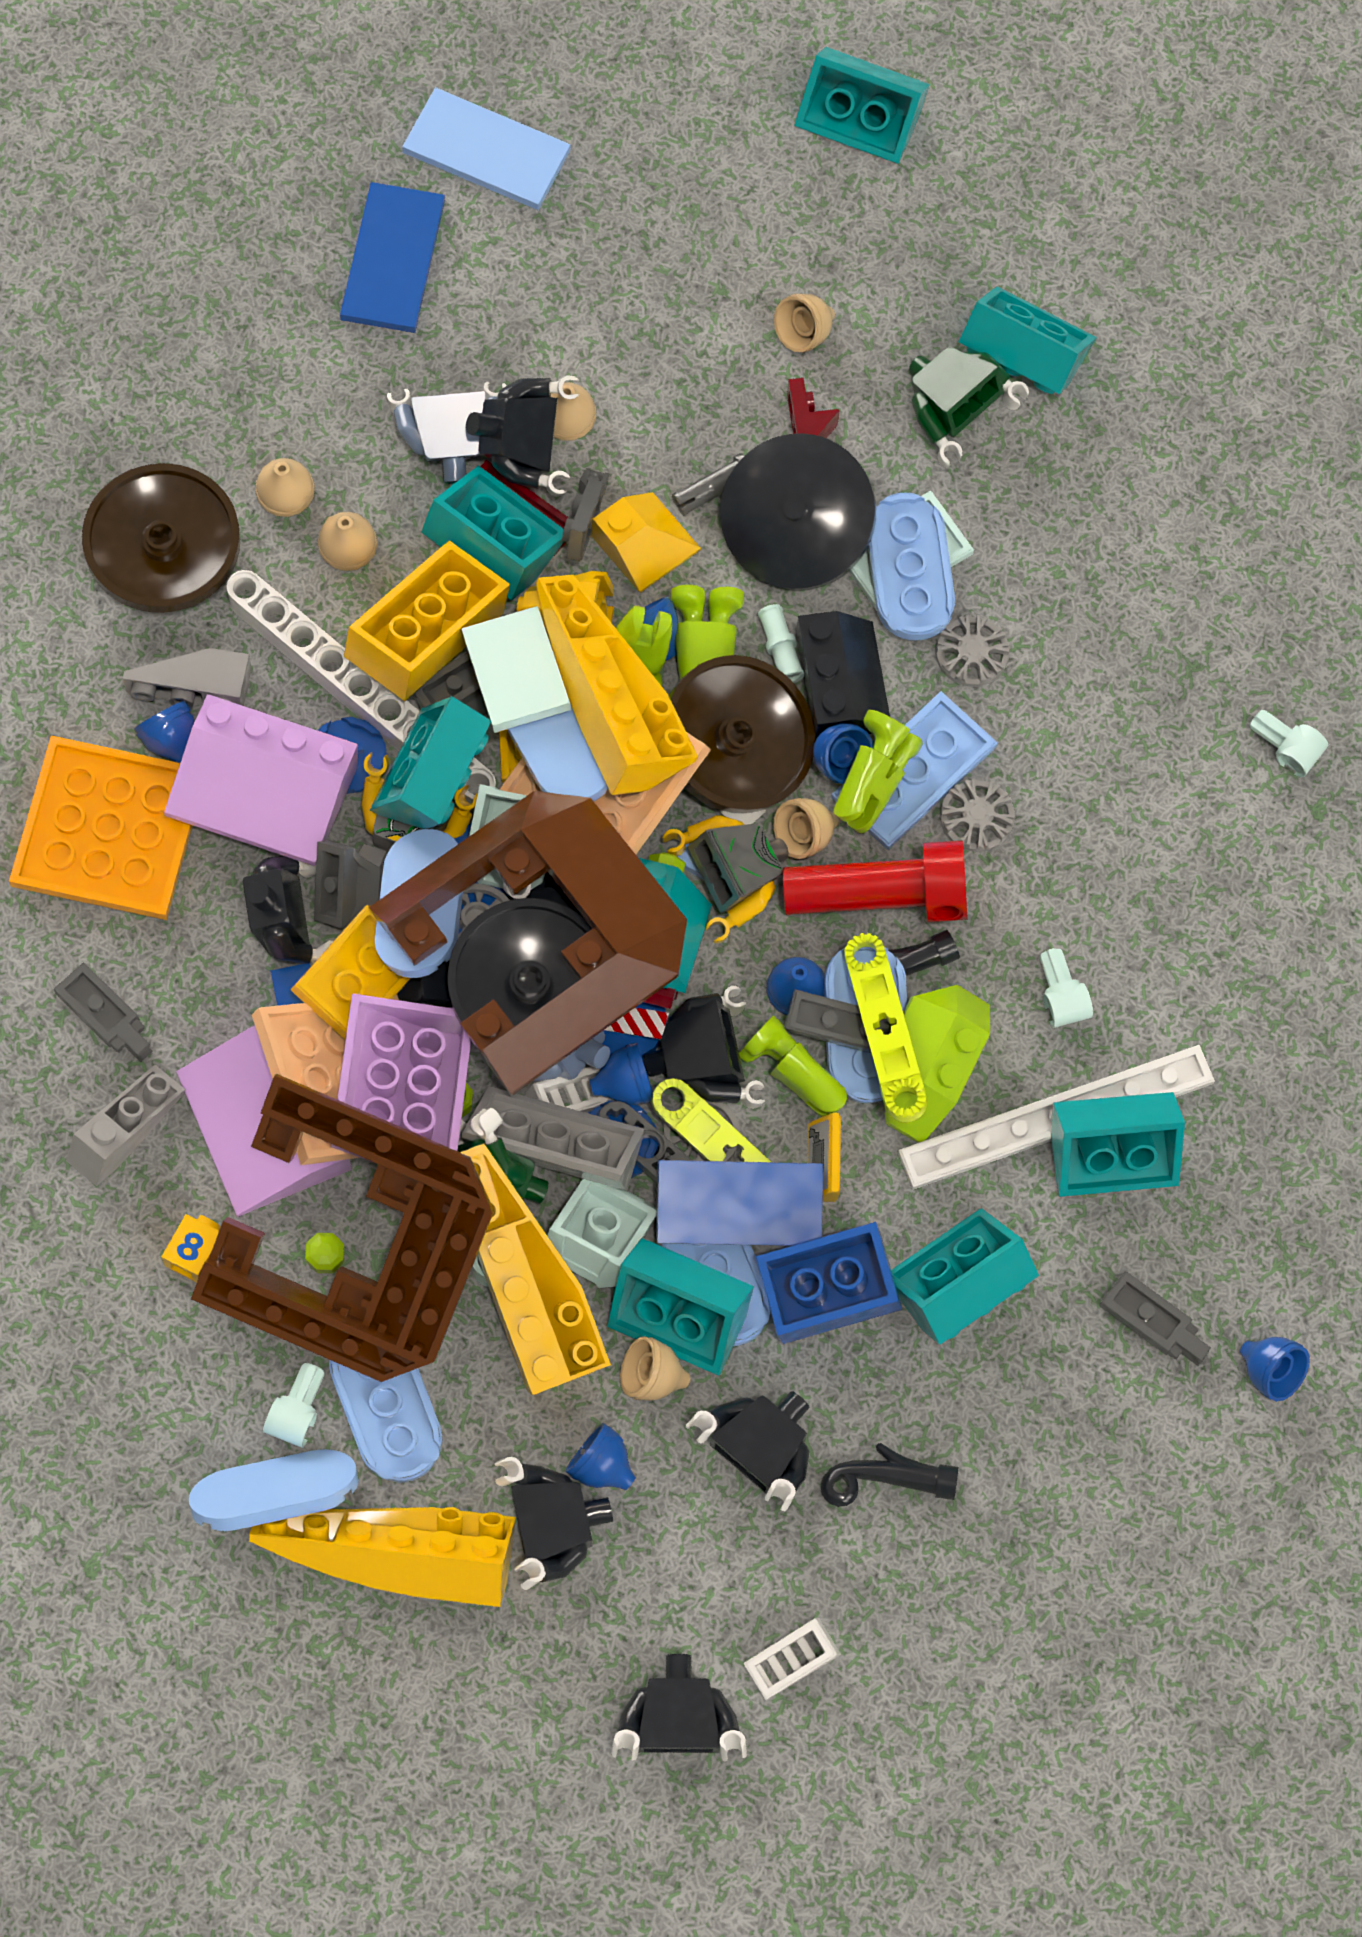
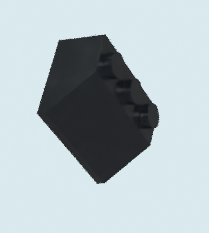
[796,611,890,741]

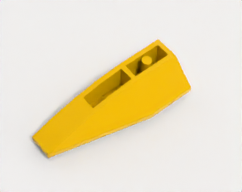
[536,575,698,795]
[460,1144,611,1395]
[249,1507,516,1607]

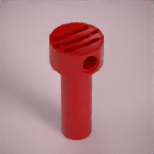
[783,840,968,922]

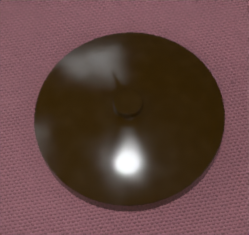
[82,463,241,613]
[669,655,815,813]

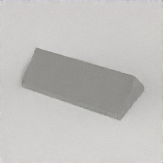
[462,1086,645,1191]

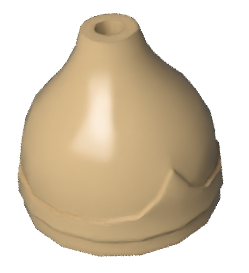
[774,294,835,352]
[551,382,596,441]
[256,458,315,517]
[318,512,377,571]
[774,798,839,859]
[620,1336,690,1401]

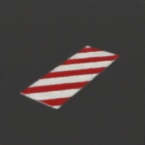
[605,1008,669,1039]

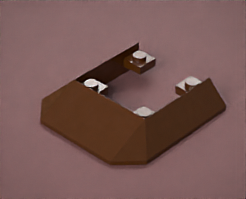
[368,791,687,1096]
[191,1074,494,1382]

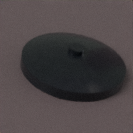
[720,433,876,591]
[448,898,592,1026]

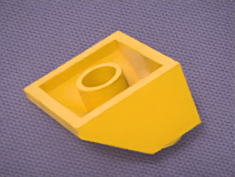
[592,492,701,593]

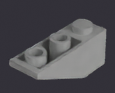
[122,648,252,707]
[66,1065,186,1186]

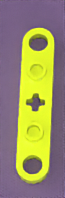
[845,933,927,1122]
[651,1078,771,1162]

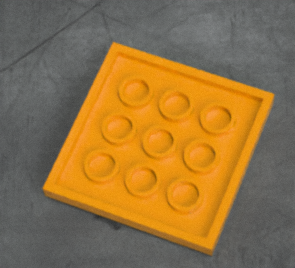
[9,735,193,920]

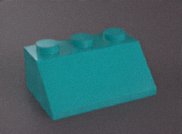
[794,47,930,164]
[959,286,1097,394]
[421,465,564,600]
[370,696,491,829]
[639,858,712,993]
[1051,1092,1185,1197]
[892,1208,1039,1345]
[607,1238,754,1376]

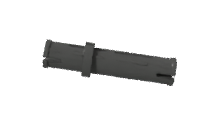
[672,453,746,516]

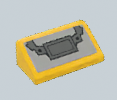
[808,1113,841,1202]

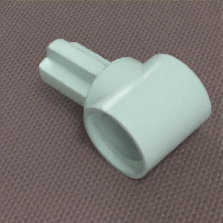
[1250,710,1328,777]
[1040,948,1093,1028]
[263,1363,325,1448]

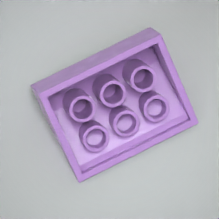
[164,694,358,866]
[331,994,471,1162]
[176,1026,352,1217]

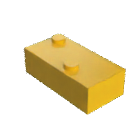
[344,540,510,701]

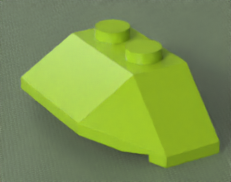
[879,984,990,1143]

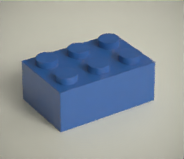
[756,1222,903,1344]

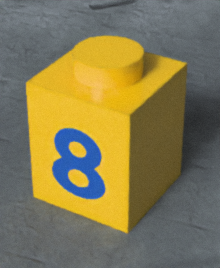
[161,1214,221,1283]

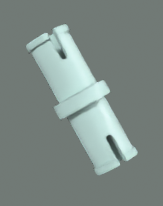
[758,604,805,683]

